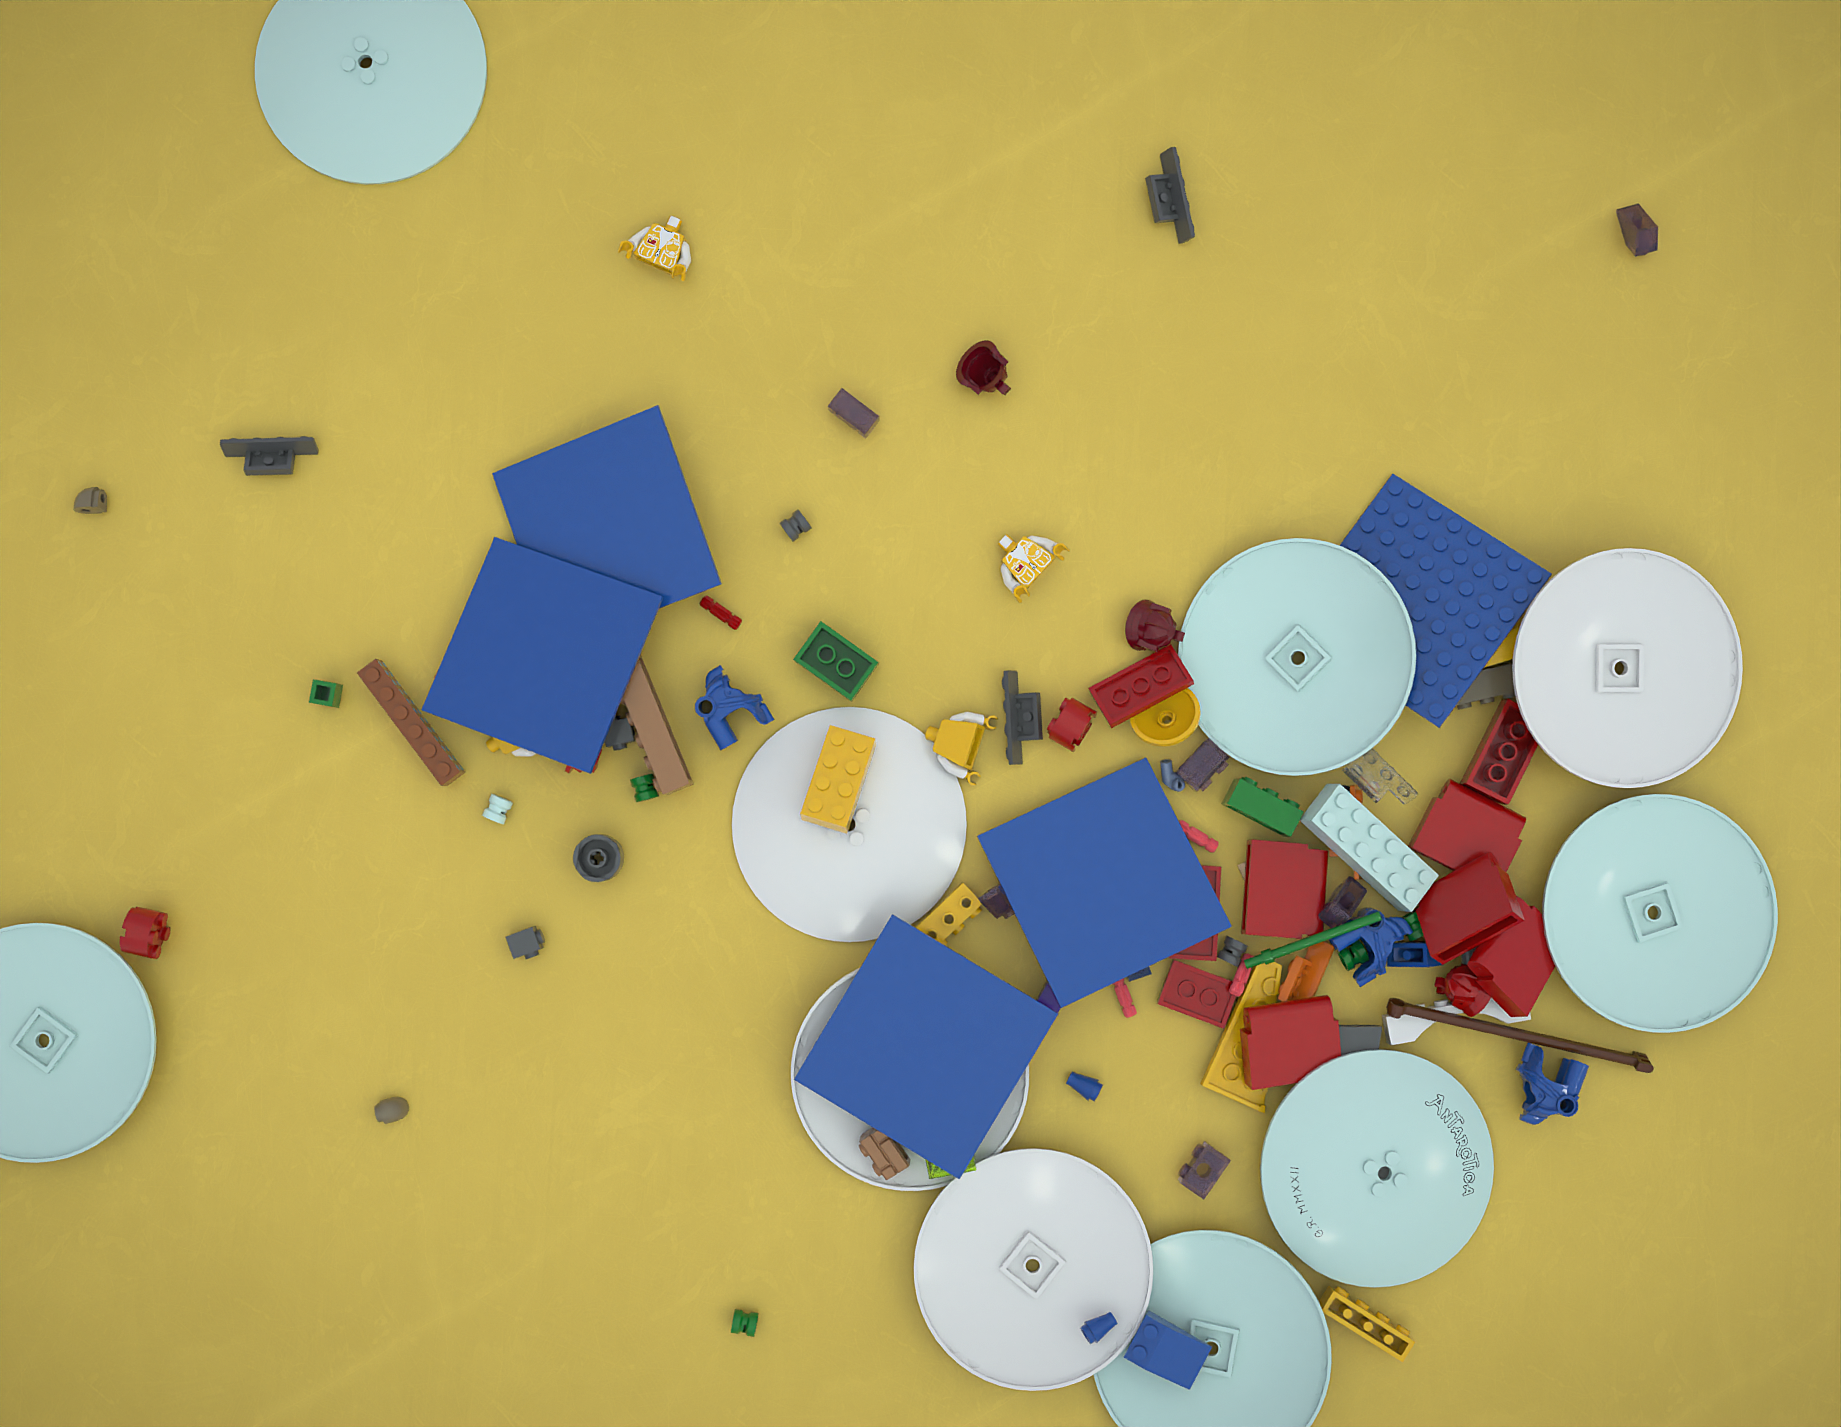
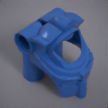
[695,665,774,751]
[1329,907,1413,987]
[1515,1043,1589,1125]

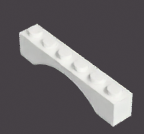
[1382,997,1531,1045]

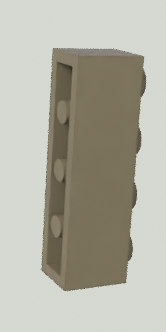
[1457,663,1516,710]

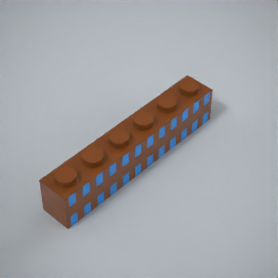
[357,659,465,786]

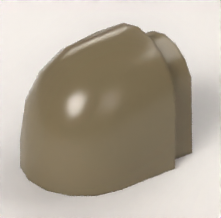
[73,487,107,514]
[374,1096,409,1124]

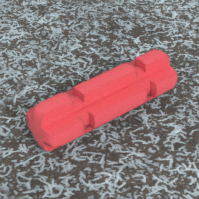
[1179,820,1219,853]
[1229,953,1254,997]
[1113,979,1137,1018]

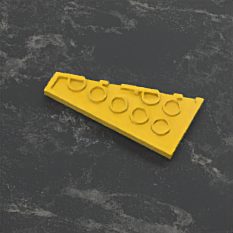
[1200,962,1282,1114]

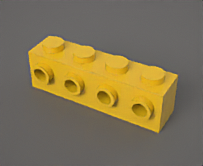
[915,882,983,945]
[1319,1286,1415,1362]

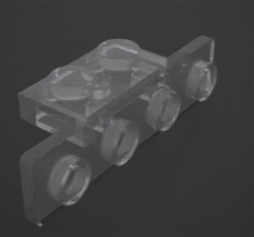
[1342,749,1418,805]

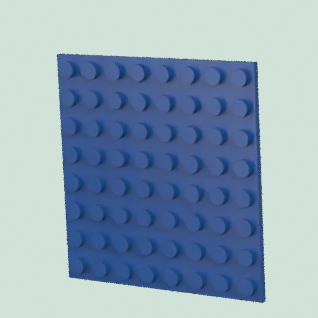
[492,405,722,609]
[1340,474,1552,728]
[421,537,664,774]
[977,758,1232,1008]
[794,914,1058,1179]

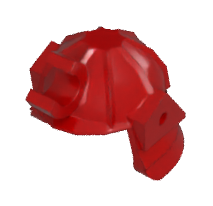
[1435,963,1491,1017]

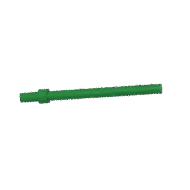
[1244,911,1382,969]

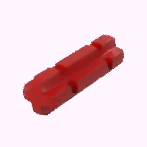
[700,595,742,630]

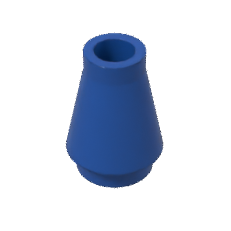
[1066,1071,1103,1102]
[1080,1312,1118,1344]

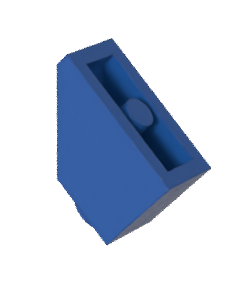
[1387,941,1444,967]

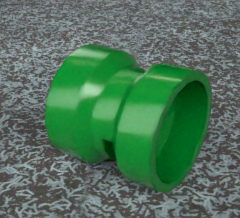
[630,774,659,803]
[1401,910,1423,941]
[1337,940,1369,971]
[731,1309,759,1337]

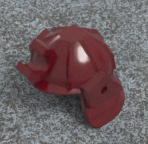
[956,340,1011,395]
[1125,600,1185,653]

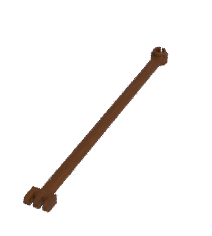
[1386,998,1654,1073]

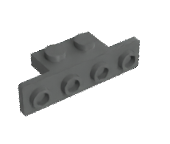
[1145,147,1195,244]
[220,436,318,476]
[1002,670,1043,765]

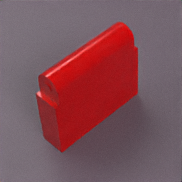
[1408,779,1526,872]
[1241,839,1329,939]
[1415,852,1525,965]
[1467,896,1555,1017]
[1240,995,1341,1090]

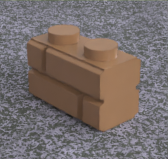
[859,1128,911,1180]

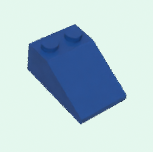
[1124,1311,1212,1390]

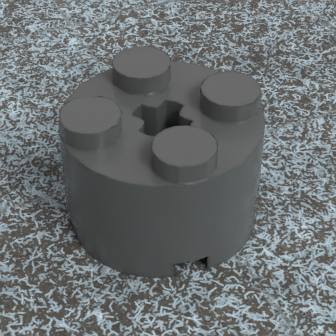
[573,834,624,882]

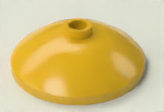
[1130,688,1201,746]

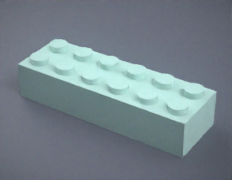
[1300,784,1439,912]

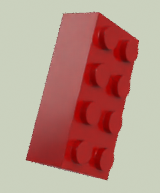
[1460,699,1538,805]

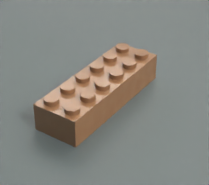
[621,654,694,795]

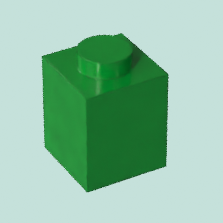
[309,679,343,708]

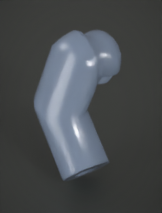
[1160,759,1185,792]

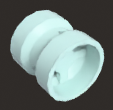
[482,794,513,824]

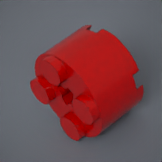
[1047,697,1097,752]
[119,907,171,959]

